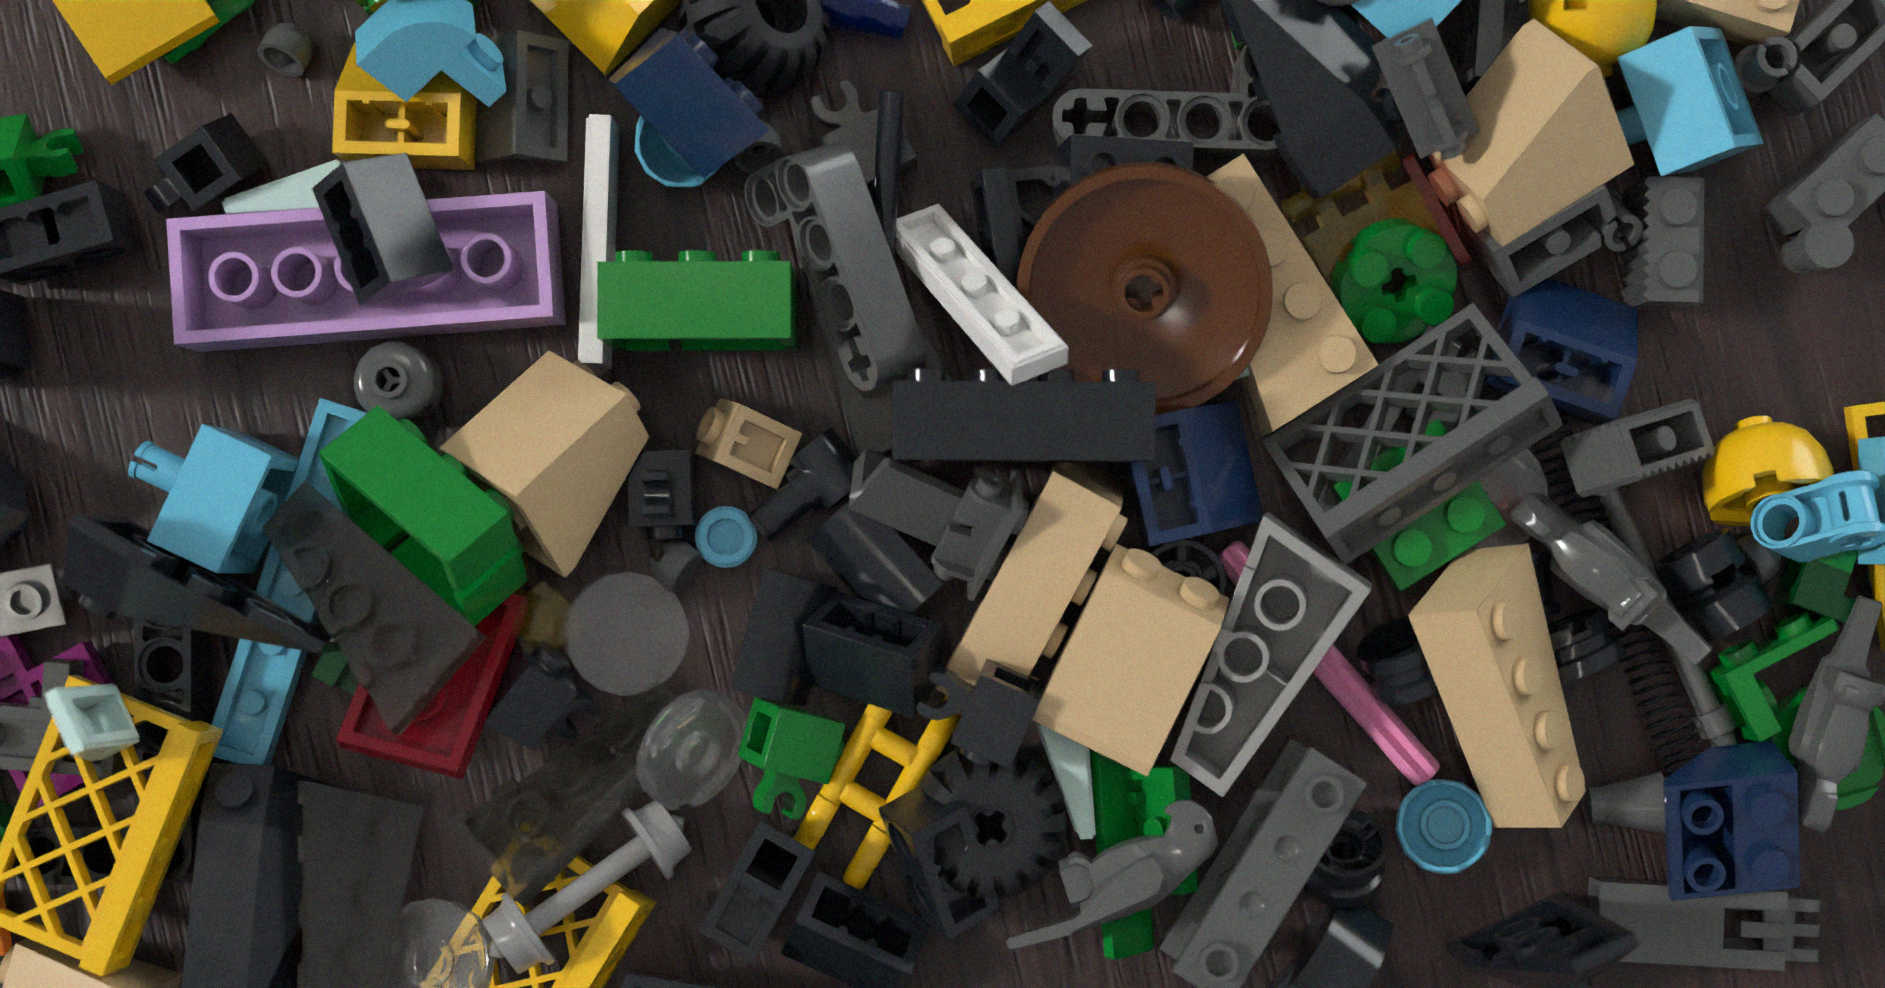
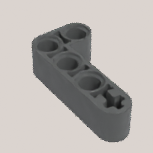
[1049,44,1280,161]
[745,142,926,391]

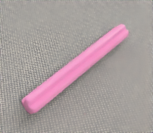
[1217,541,1440,786]

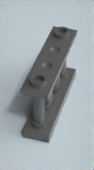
[1157,737,1368,988]

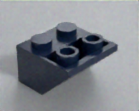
[608,28,769,177]
[1483,278,1638,425]
[1124,401,1263,547]
[1663,740,1800,901]

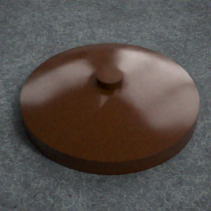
[1017,162,1273,415]

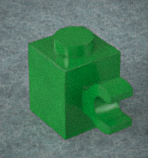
[0,113,84,208]
[737,696,846,820]

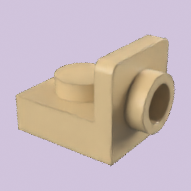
[696,398,803,489]

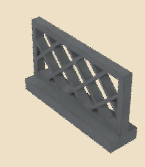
[1262,303,1563,566]

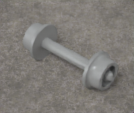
[482,799,693,975]

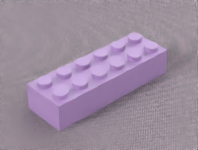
[166,191,566,352]

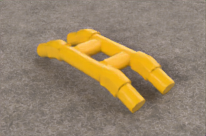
[793,694,961,889]

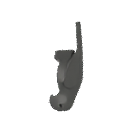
[1511,493,1713,665]
[1789,595,1885,833]
[1006,800,1218,950]

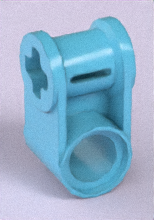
[1751,471,1885,562]

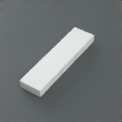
[578,114,620,369]
[895,204,1068,386]

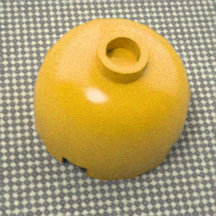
[1528,0,1657,77]
[1701,416,1834,526]

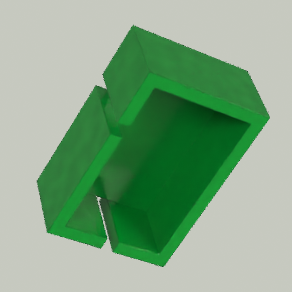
[597,250,799,352]
[318,405,528,629]

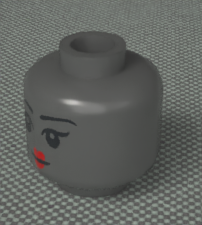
[354,342,443,423]

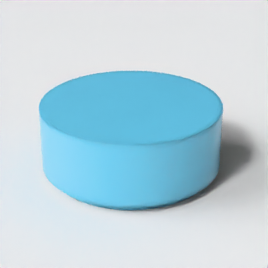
[695,506,759,568]

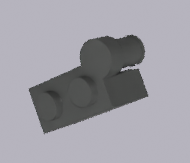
[1732,0,1885,117]
[1758,113,1885,274]
[1462,182,1643,298]

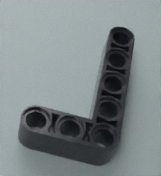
[12,618,212,885]

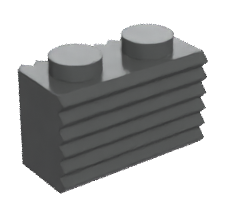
[1620,176,1704,311]
[1561,398,1714,498]

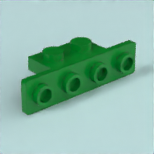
[1089,748,1198,960]

